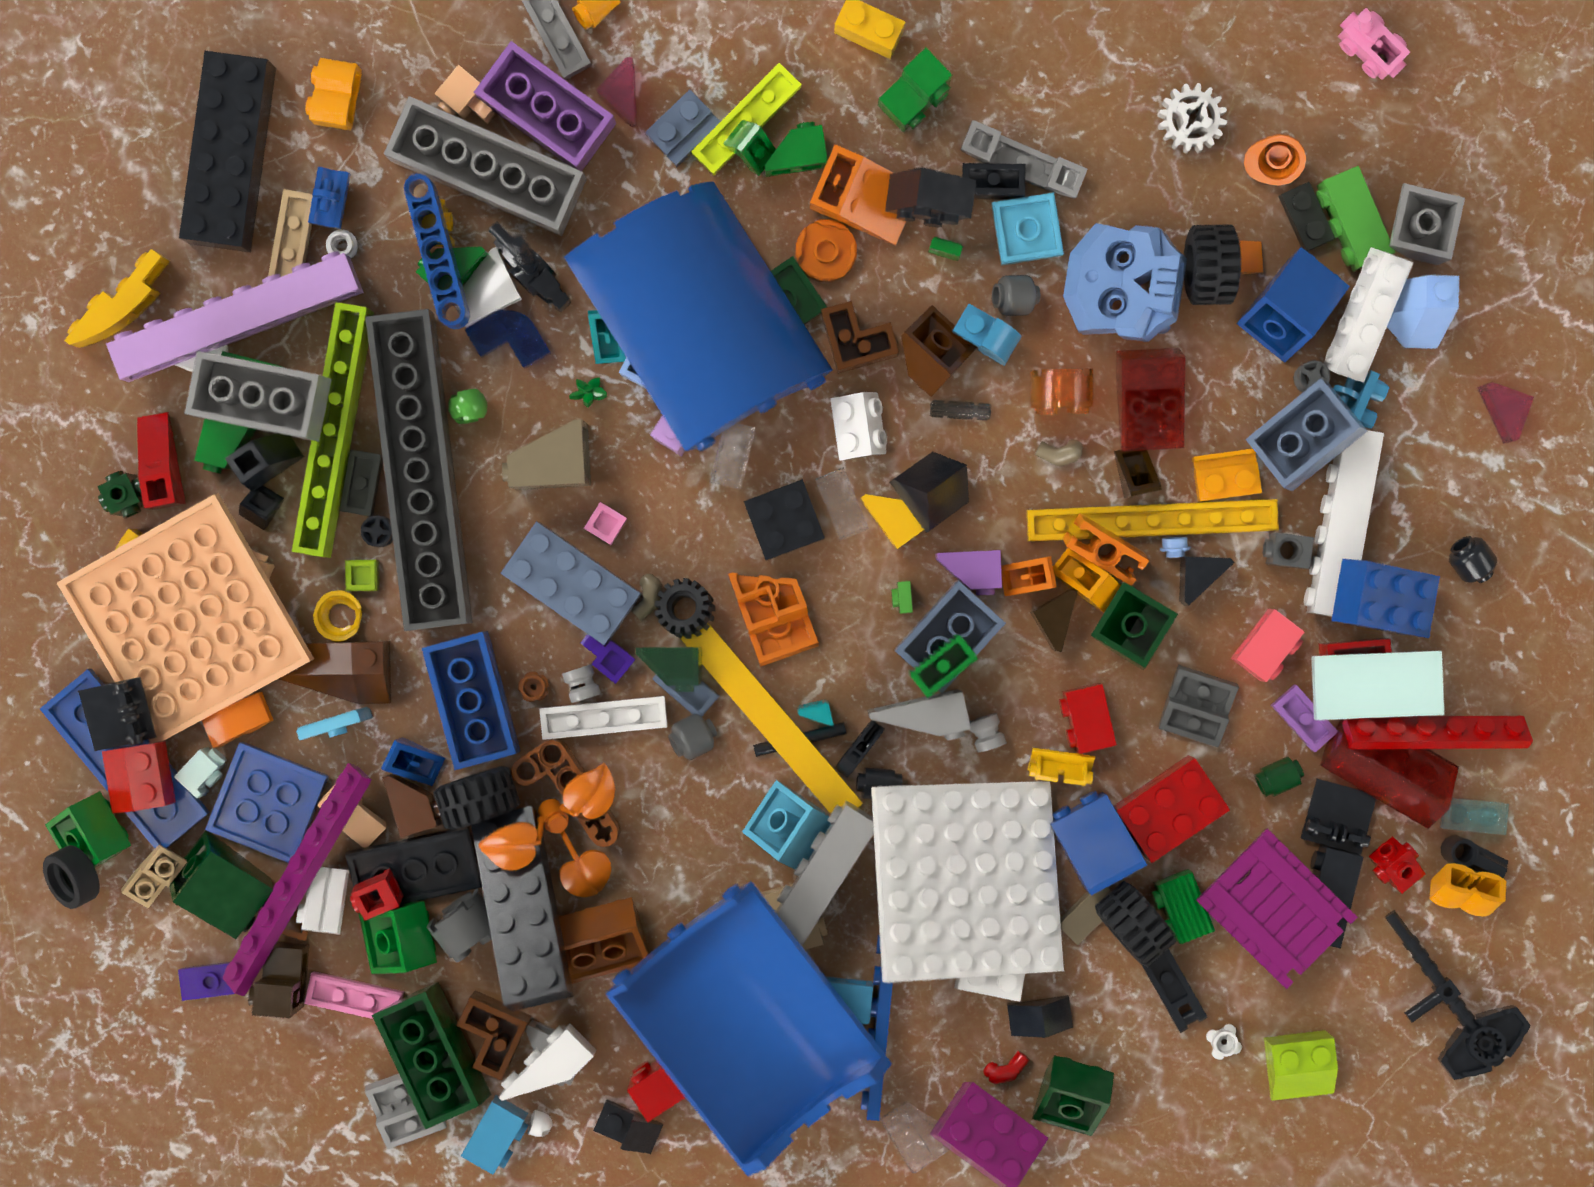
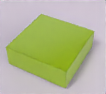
[345,560,379,591]

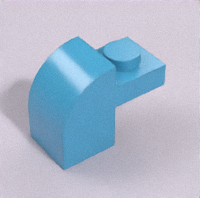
[952,304,1022,366]

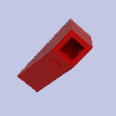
[137,412,186,510]

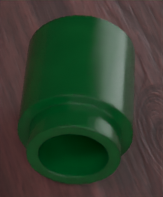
[1254,756,1304,797]

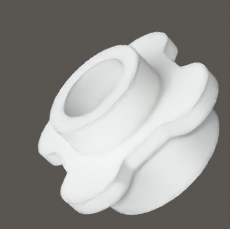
[1206,1024,1242,1060]

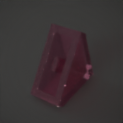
[596,57,637,127]
[1477,382,1534,444]

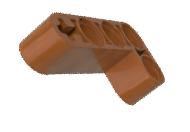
[511,738,620,847]

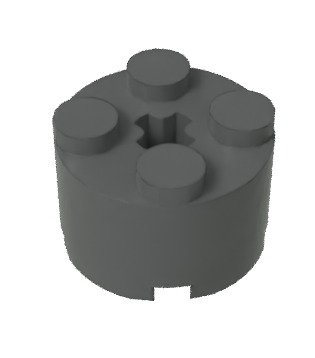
[427,889,492,963]

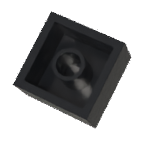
[885,167,976,228]
[744,479,825,561]

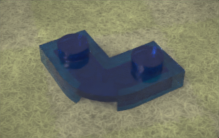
[464,310,551,369]

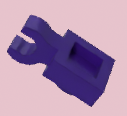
[580,634,636,684]

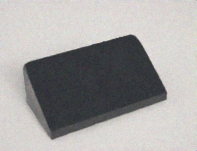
[962,163,1026,200]

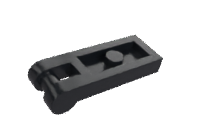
[1141,949,1208,1033]

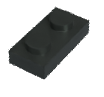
[1278,181,1335,252]
[339,449,383,517]

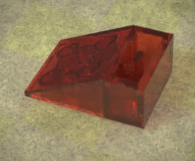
[1116,348,1185,451]

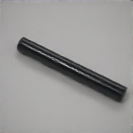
[753,722,847,757]

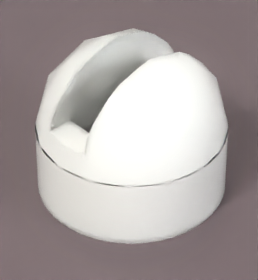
[527,1110,553,1137]

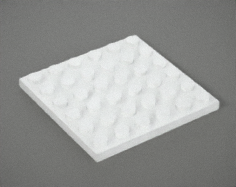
[871,781,1064,982]

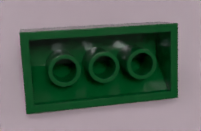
[372,981,492,1129]

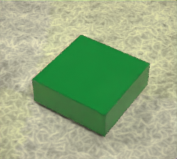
[928,237,963,261]

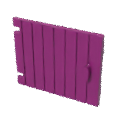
[1196,828,1358,989]

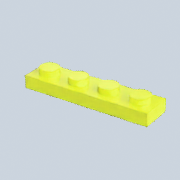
[691,63,802,176]

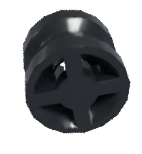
[361,515,393,547]

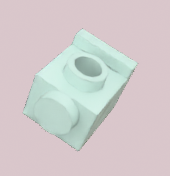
[174,747,227,798]

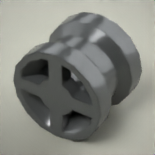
[1293,360,1330,393]

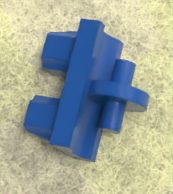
[308,167,351,229]

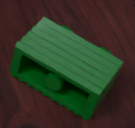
[908,634,979,698]
[1151,869,1215,944]

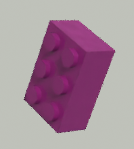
[929,1082,1049,1187]

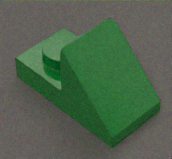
[723,120,776,176]

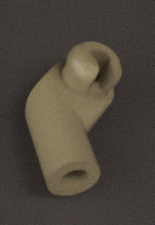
[1035,439,1083,467]
[631,574,662,621]

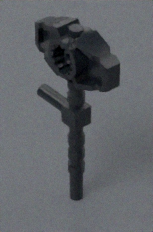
[488,222,571,312]
[1385,910,1531,1080]

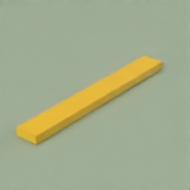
[1026,499,1279,542]
[680,622,863,814]

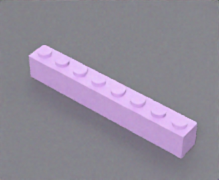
[106,251,364,382]

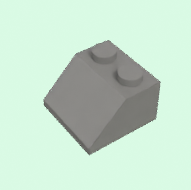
[1389,183,1465,265]

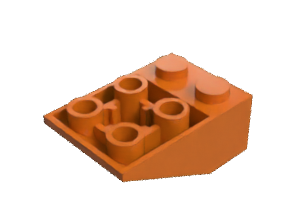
[810,144,906,246]

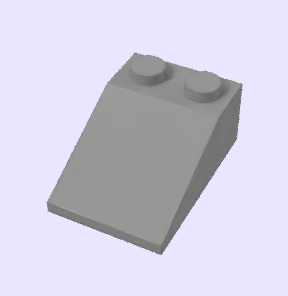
[867,689,971,740]

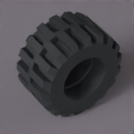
[1184,224,1241,305]
[433,766,521,830]
[1095,881,1177,967]

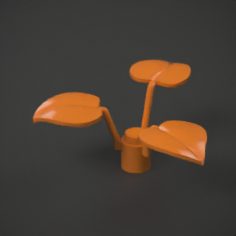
[478,763,615,897]

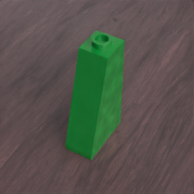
[194,351,288,474]

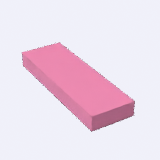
[304,971,404,1019]

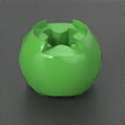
[448,389,488,424]

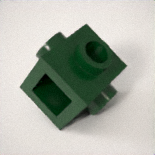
[97,471,143,518]

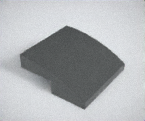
[1158,665,1239,747]

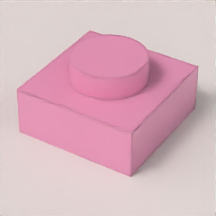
[584,502,628,545]

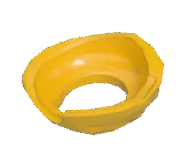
[313,590,362,642]

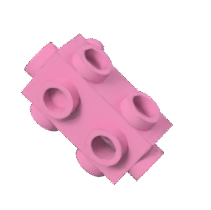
[1338,8,1410,80]

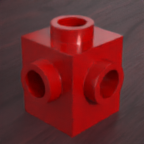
[1369,836,1426,894]

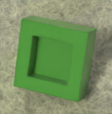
[891,581,913,613]

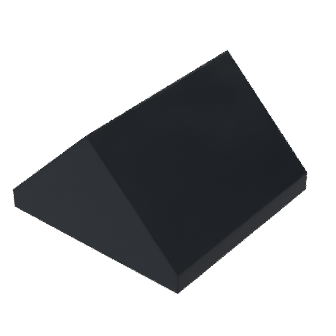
[890,451,969,533]

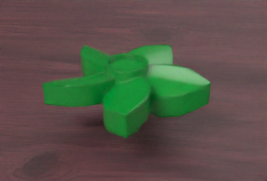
[569,377,607,408]

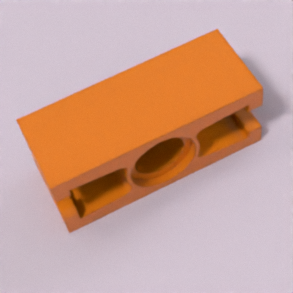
[1062,513,1149,586]

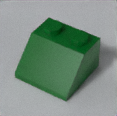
[45,791,131,868]
[359,901,437,974]

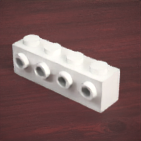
[1324,247,1413,383]

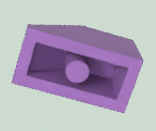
[935,550,1002,595]

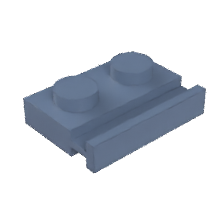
[645,89,721,167]

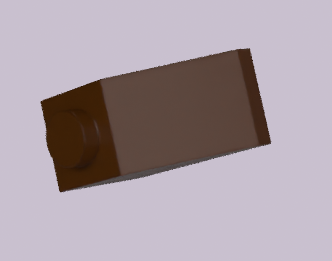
[382,774,442,838]

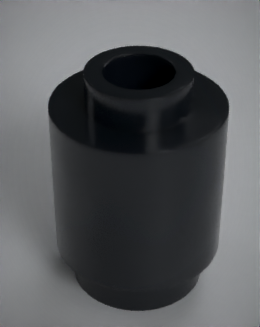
[856,767,903,799]

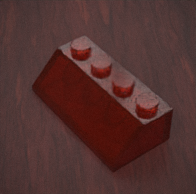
[1320,719,1459,829]

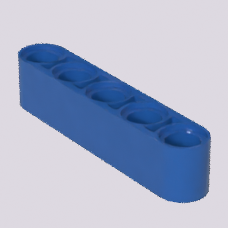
[404,173,470,329]

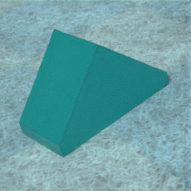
[588,310,627,364]

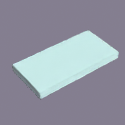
[1311,651,1444,720]

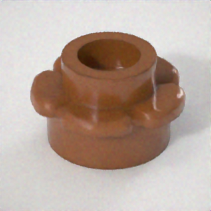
[518,671,549,702]

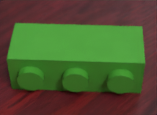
[1316,165,1396,272]

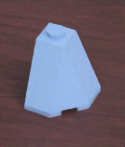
[1387,275,1459,349]

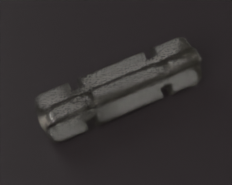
[930,400,991,421]

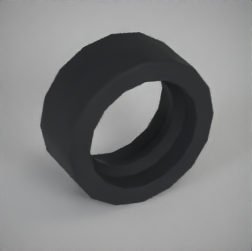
[43,845,100,909]

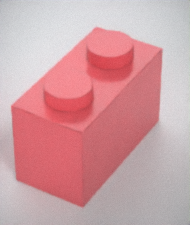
[1231,609,1305,682]

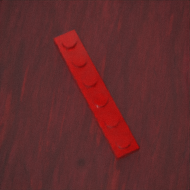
[1342,716,1533,749]

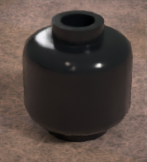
[1449,536,1497,583]

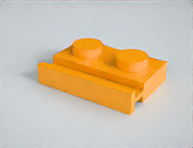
[1192,449,1262,502]

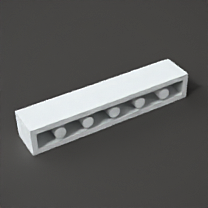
[1304,430,1384,617]

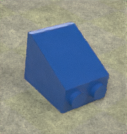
[1236,247,1350,363]
[1050,791,1147,895]

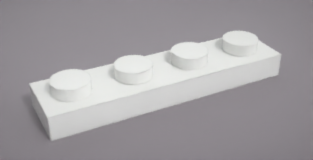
[539,696,668,740]

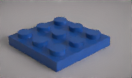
[205,742,329,863]

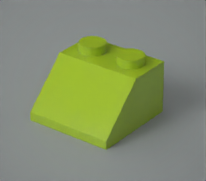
[1263,1030,1338,1101]

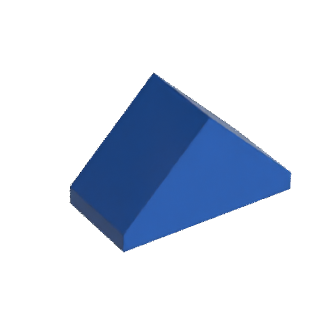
[381,737,445,786]

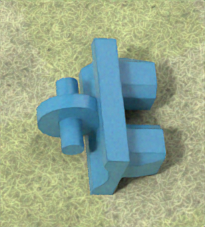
[1333,370,1389,428]

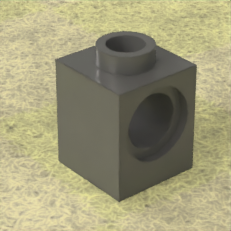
[1263,533,1314,569]

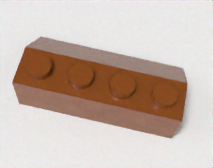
[559,897,650,984]

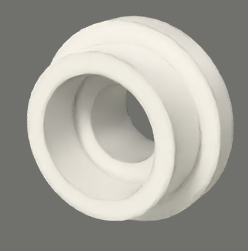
[326,229,358,258]

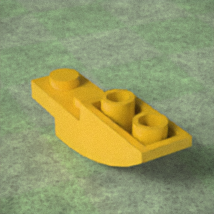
[64,249,170,348]

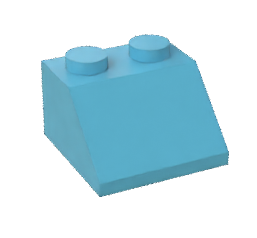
[742,780,831,869]

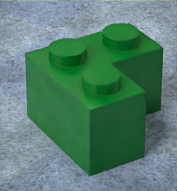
[878,47,952,132]

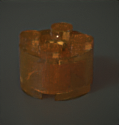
[1030,368,1094,415]

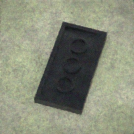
[345,826,482,905]

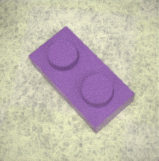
[1271,685,1338,753]

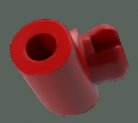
[983,1050,1030,1085]

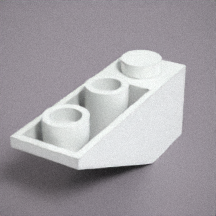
[499,1023,596,1100]

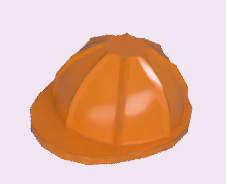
[1244,134,1306,186]

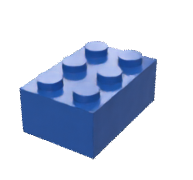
[1331,558,1440,638]

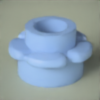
[1159,537,1191,558]

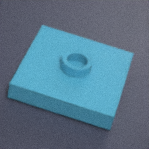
[991,192,1064,266]
[296,707,373,741]

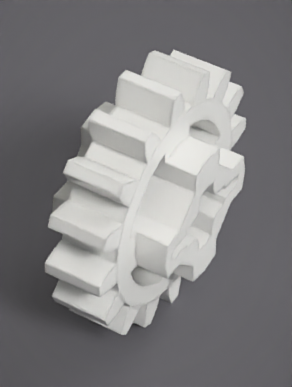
[1157,83,1227,154]

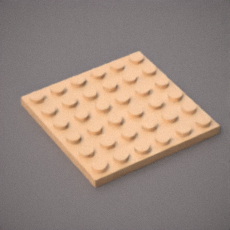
[57,493,314,743]

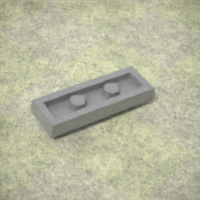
[521,0,592,80]

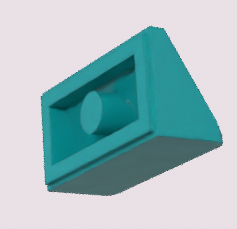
[797,699,834,726]

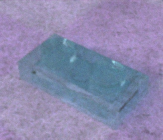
[1440,797,1509,835]

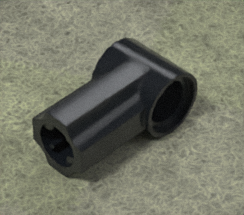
[1440,835,1508,878]

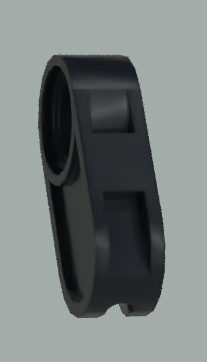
[835,720,885,777]

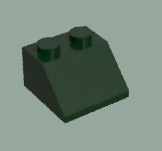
[1090,581,1178,670]
[1032,1055,1114,1136]

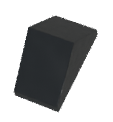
[1179,557,1235,606]
[1007,995,1073,1038]

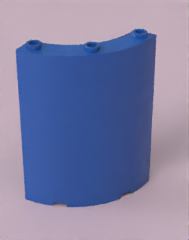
[564,181,833,452]
[605,881,892,1177]

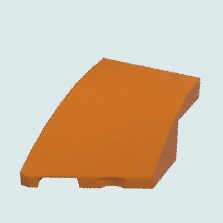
[728,572,819,667]

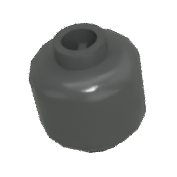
[992,275,1041,316]
[668,714,717,760]

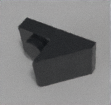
[593,1099,664,1154]

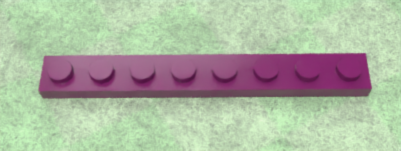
[222,763,372,996]

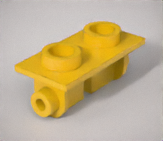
[1027,748,1095,787]

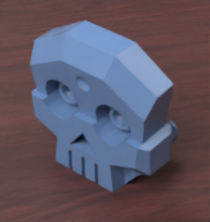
[1063,223,1187,342]

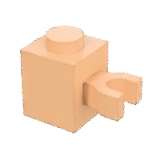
[434,65,495,124]

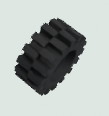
[654,578,715,639]

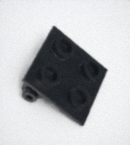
[78,677,157,751]
[1300,778,1377,855]

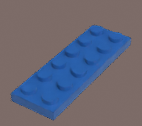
[40,669,210,848]

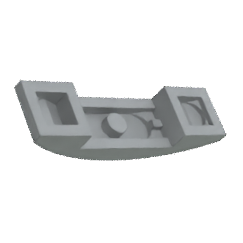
[960,120,1088,199]

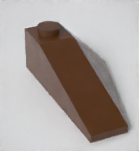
[278,641,391,704]

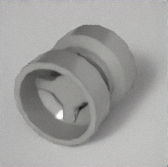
[562,664,601,703]
[969,713,1007,753]

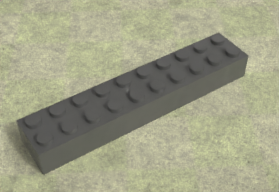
[366,309,473,631]

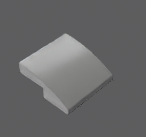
[365,1073,447,1149]

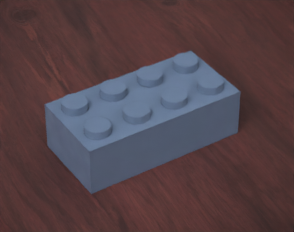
[501,521,643,645]

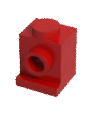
[350,868,404,921]

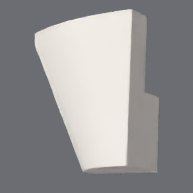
[455,247,522,329]

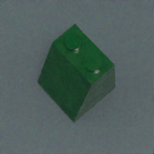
[170,830,274,939]

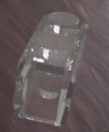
[710,423,756,490]

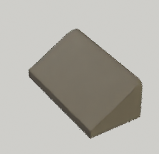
[1060,887,1111,945]

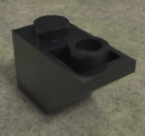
[225,433,305,492]

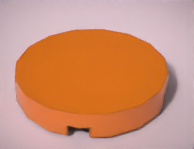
[795,219,857,282]

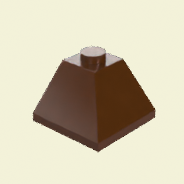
[901,305,977,397]

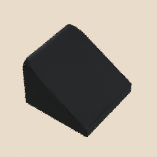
[239,485,284,530]

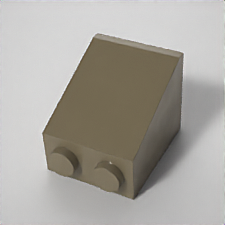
[502,419,591,490]

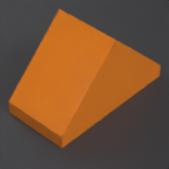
[1001,556,1057,596]

